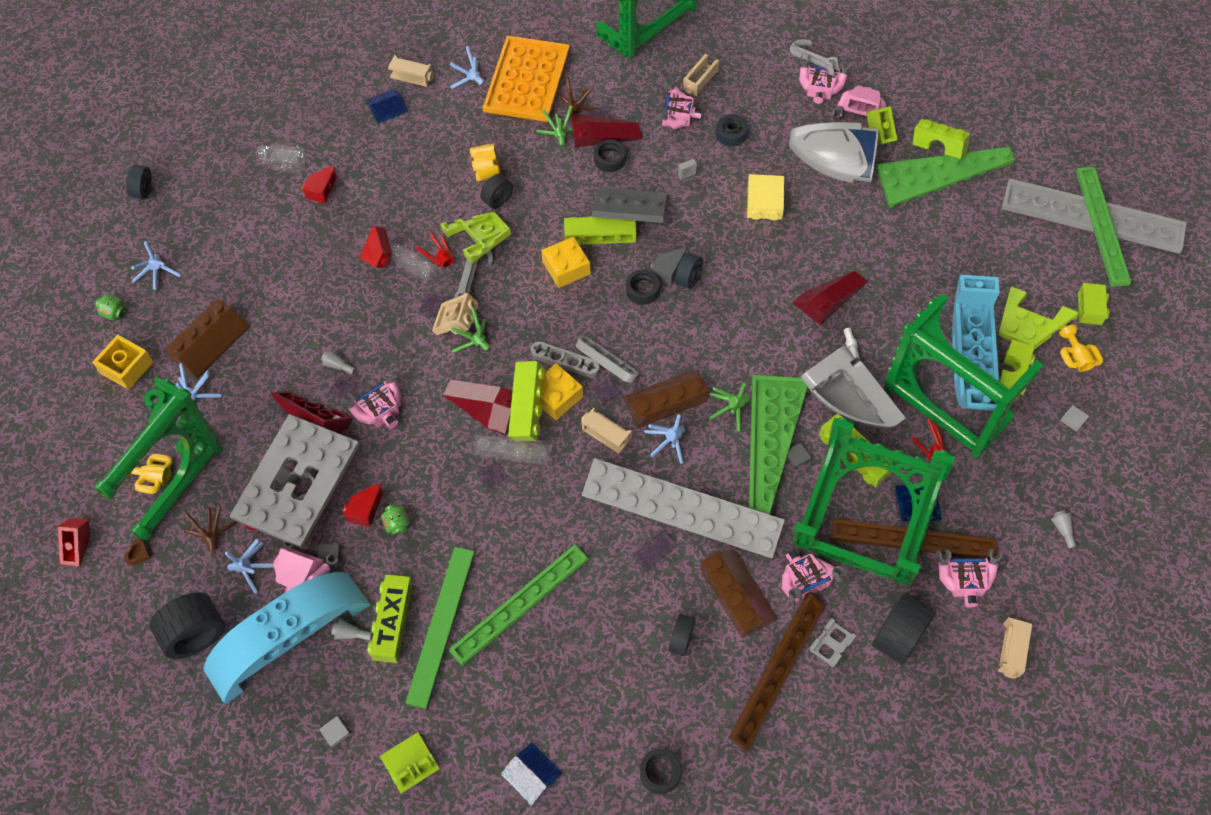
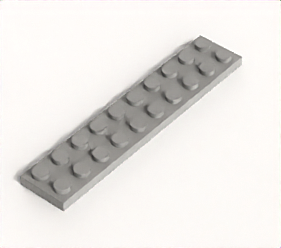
[1001,178,1187,254]
[581,458,785,559]

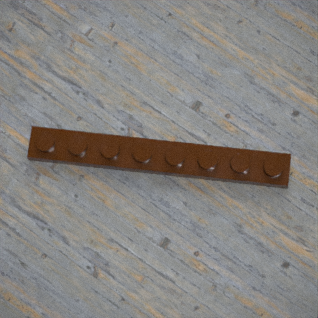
[831,519,997,560]
[728,594,825,751]

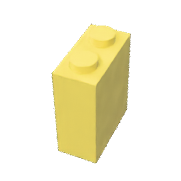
[747,174,784,220]

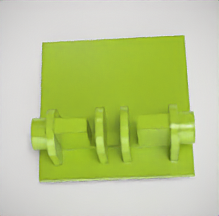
[380,732,439,794]

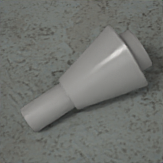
[321,349,356,375]
[1051,510,1077,549]
[331,619,372,640]

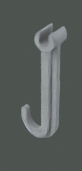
[790,39,840,75]
[455,250,493,298]

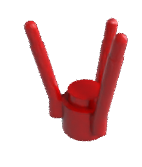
[415,232,455,268]
[912,418,948,461]

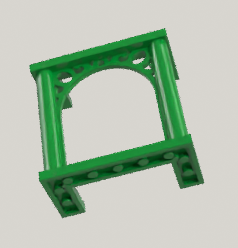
[596,0,697,60]
[883,293,1044,460]
[792,417,955,587]

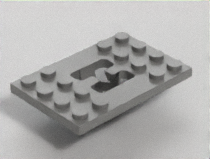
[230,414,360,548]

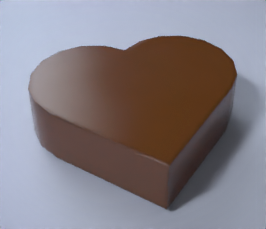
[124,539,151,566]

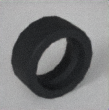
[594,140,626,172]
[480,174,513,209]
[626,270,660,305]
[668,613,695,657]
[640,748,682,794]

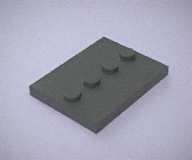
[592,187,667,223]

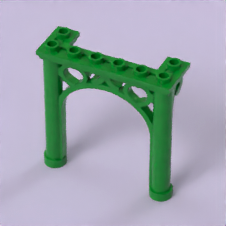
[93,376,223,542]

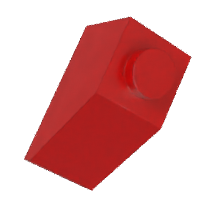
[302,166,338,203]
[359,226,392,268]
[343,484,384,527]
[58,518,90,566]

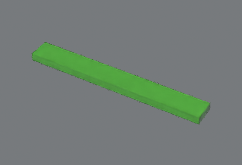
[1076,167,1131,287]
[449,544,589,667]
[405,547,475,709]

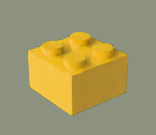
[541,237,590,288]
[92,335,153,390]
[541,364,583,420]

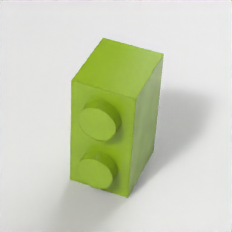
[866,106,897,145]
[1078,283,1110,325]

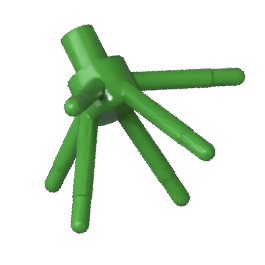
[536,106,572,146]
[451,307,490,353]
[709,383,749,432]

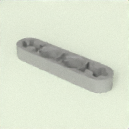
[576,336,638,383]
[531,342,599,378]

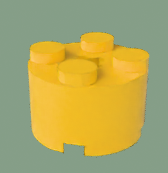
[470,143,501,182]

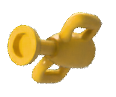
[1059,325,1103,372]
[131,454,173,494]

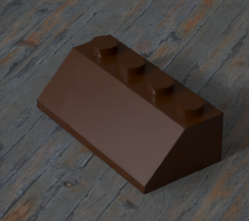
[165,298,250,379]
[623,371,709,429]
[700,551,778,638]

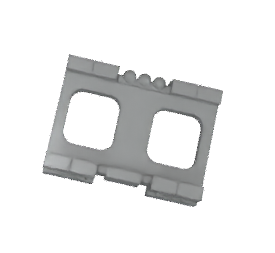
[810,618,856,667]

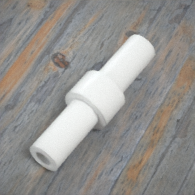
[844,328,860,362]

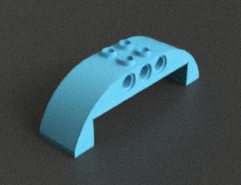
[952,275,1000,411]
[204,572,370,704]

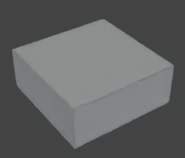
[678,159,697,180]
[1060,405,1089,432]
[319,716,350,748]

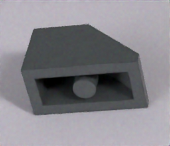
[650,248,686,285]

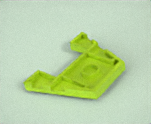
[440,212,511,263]
[999,287,1079,349]

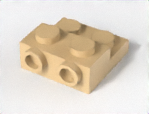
[432,293,478,335]

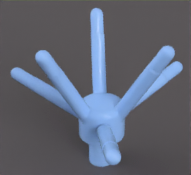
[450,46,485,88]
[131,241,181,290]
[176,363,222,401]
[644,414,685,464]
[225,539,274,594]

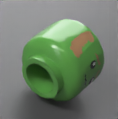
[95,294,126,321]
[381,504,411,536]

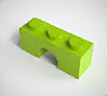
[912,119,970,159]
[999,339,1036,401]

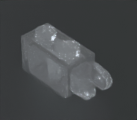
[256,144,308,174]

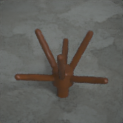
[559,77,599,116]
[184,506,238,551]

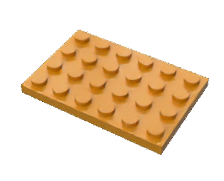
[483,36,570,122]

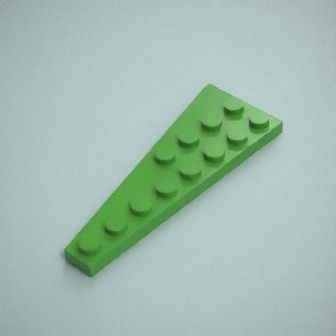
[876,147,1015,208]
[749,375,807,515]

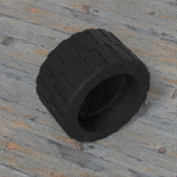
[149,592,225,659]
[872,592,936,665]

